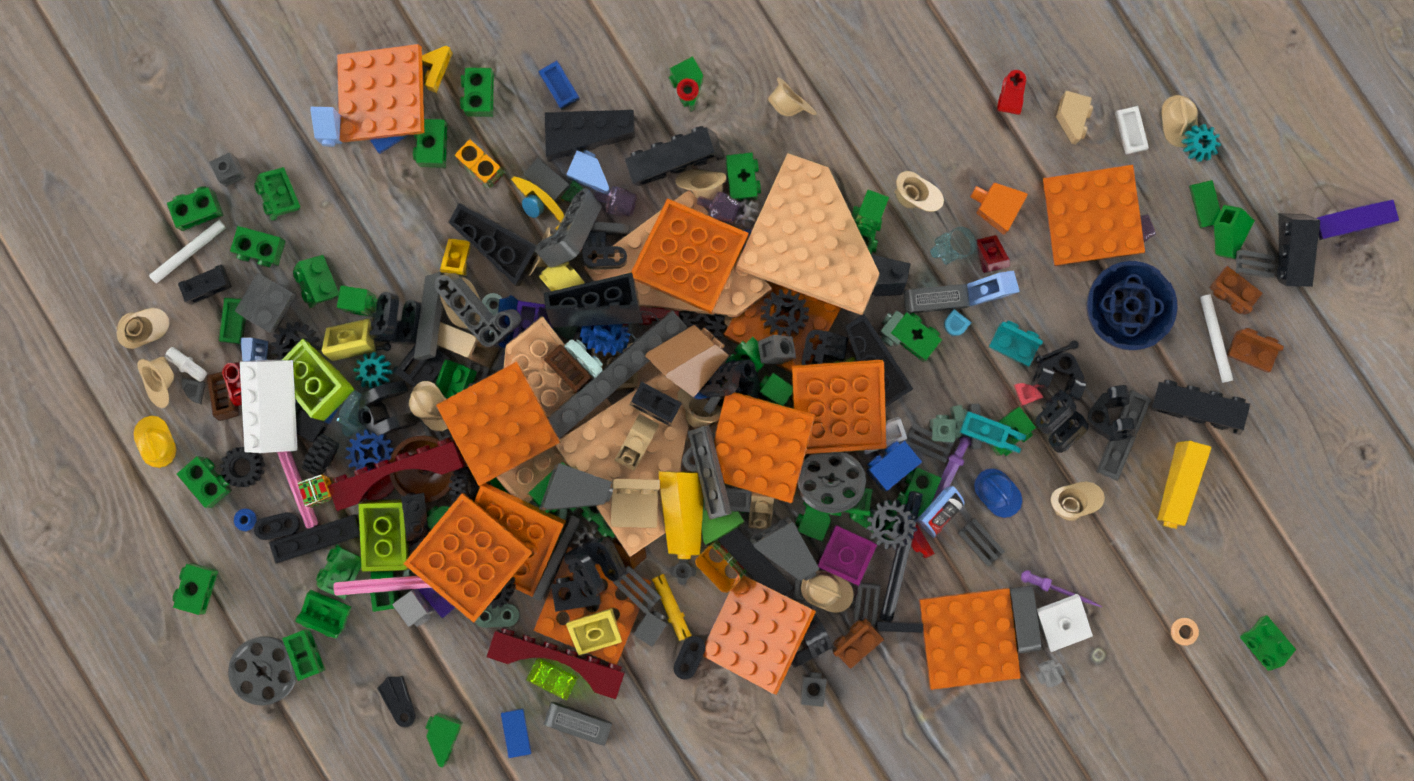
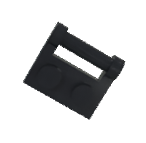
[392,344,451,387]

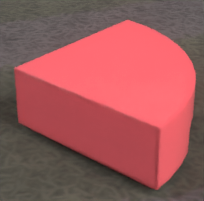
[1014,383,1044,406]

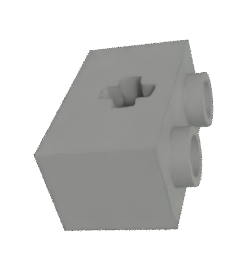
[392,589,435,627]

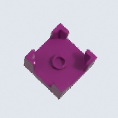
[817,525,877,586]

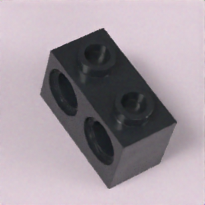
[629,381,682,426]
[551,577,602,612]

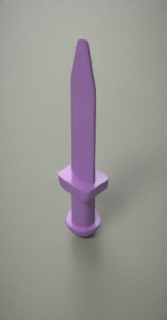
[932,436,971,502]
[1021,570,1102,607]

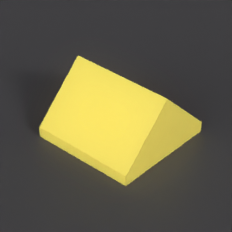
[322,319,375,361]
[566,608,622,655]

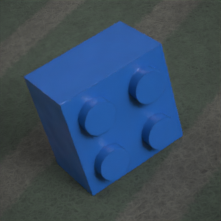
[866,441,922,491]

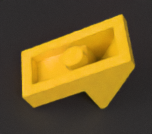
[422,46,453,93]
[440,238,471,276]

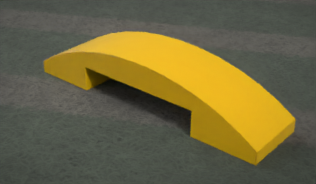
[511,176,564,231]

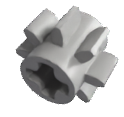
[733,199,760,228]
[573,527,597,546]
[1035,659,1065,687]

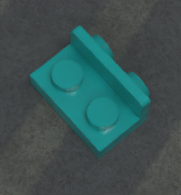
[988,320,1043,367]

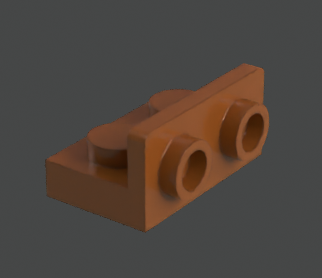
[1209,266,1263,315]
[1227,328,1284,373]
[832,618,884,669]

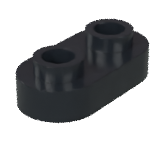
[254,512,300,540]
[673,635,705,680]

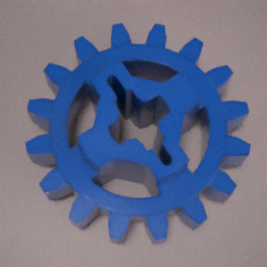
[580,324,630,356]
[345,430,395,470]

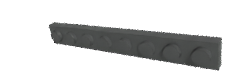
[547,310,687,439]

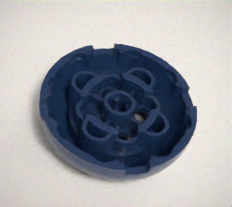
[1086,261,1178,350]

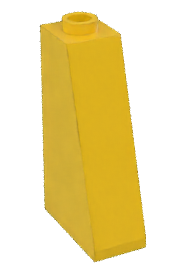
[1157,441,1211,529]
[659,471,704,559]

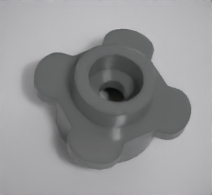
[670,559,696,585]

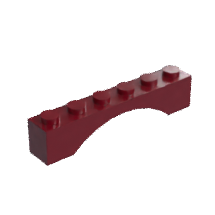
[328,437,467,511]
[486,627,625,700]

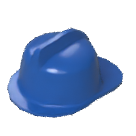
[974,469,1022,518]

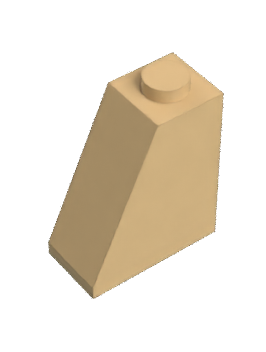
[437,322,499,368]

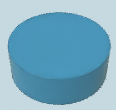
[522,194,544,218]

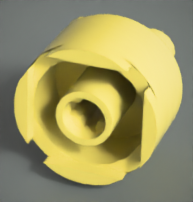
[539,262,585,291]

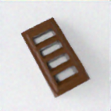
[544,344,592,393]
[207,371,240,421]

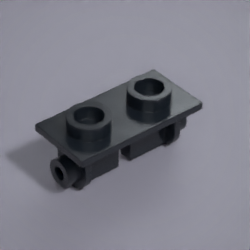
[401,492,429,541]

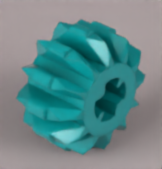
[1181,124,1221,162]
[353,352,393,390]

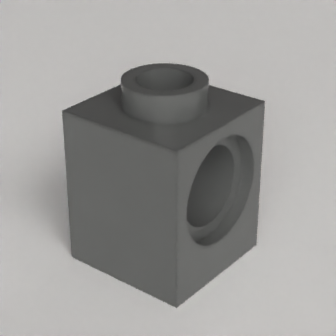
[209,152,246,187]
[758,335,796,365]
[633,610,667,647]
[800,672,827,707]

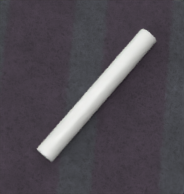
[149,220,226,284]
[1200,294,1233,383]

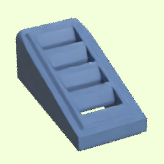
[241,338,269,362]

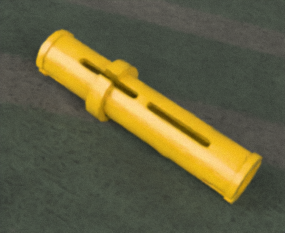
[651,574,692,641]

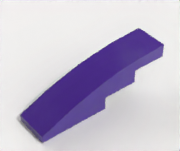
[1317,200,1399,240]

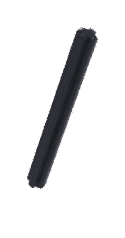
[880,491,923,622]

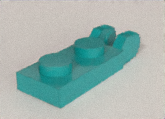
[959,411,1026,454]

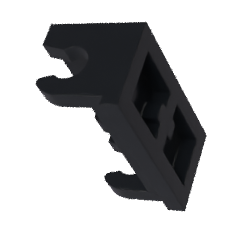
[178,264,232,305]

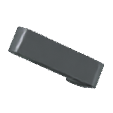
[535,188,602,268]
[434,273,521,347]

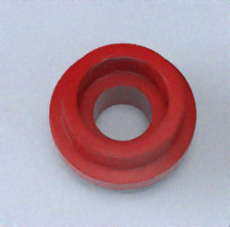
[677,78,699,101]

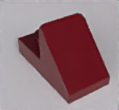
[975,235,1010,273]

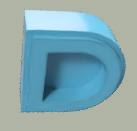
[944,309,972,336]

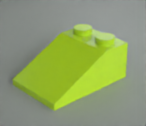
[282,339,355,421]
[359,499,409,572]

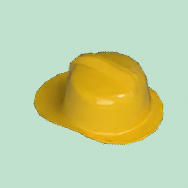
[133,416,177,468]

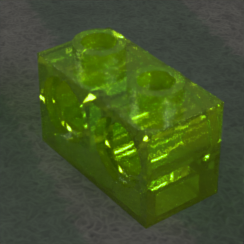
[526,658,579,701]

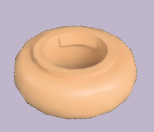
[1171,618,1199,646]

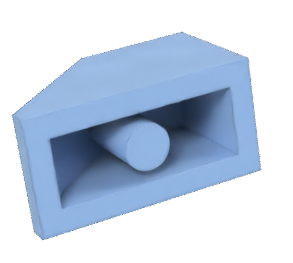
[310,107,342,147]
[566,150,610,196]
[967,271,1020,306]

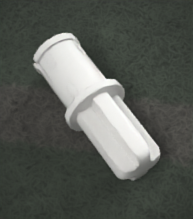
[165,347,207,382]

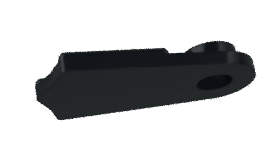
[377,676,416,728]

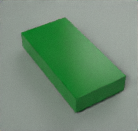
[1189,180,1221,229]
[219,298,246,344]

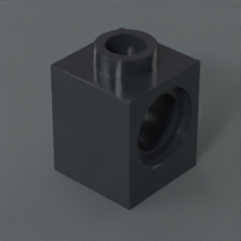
[296,410,329,443]

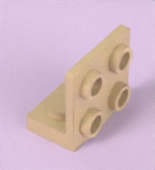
[611,479,660,528]

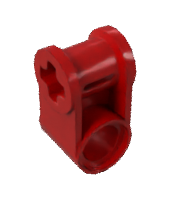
[997,70,1026,115]
[222,362,242,406]

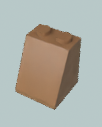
[645,325,729,397]

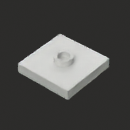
[1036,594,1093,652]

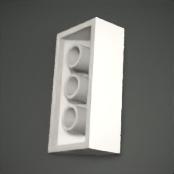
[240,360,298,453]

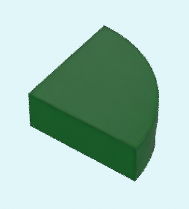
[561,180,584,203]

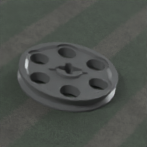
[797,452,866,513]
[228,636,297,706]

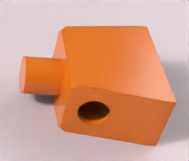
[970,183,1028,234]

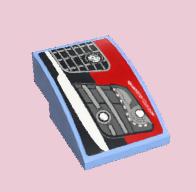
[917,486,965,538]

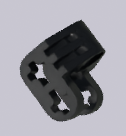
[583,232,627,278]
[370,291,421,345]
[801,330,849,365]
[1031,353,1086,401]
[699,360,761,408]
[358,380,421,436]
[1088,385,1135,441]
[1036,390,1089,453]
[564,537,626,598]
[791,607,834,668]

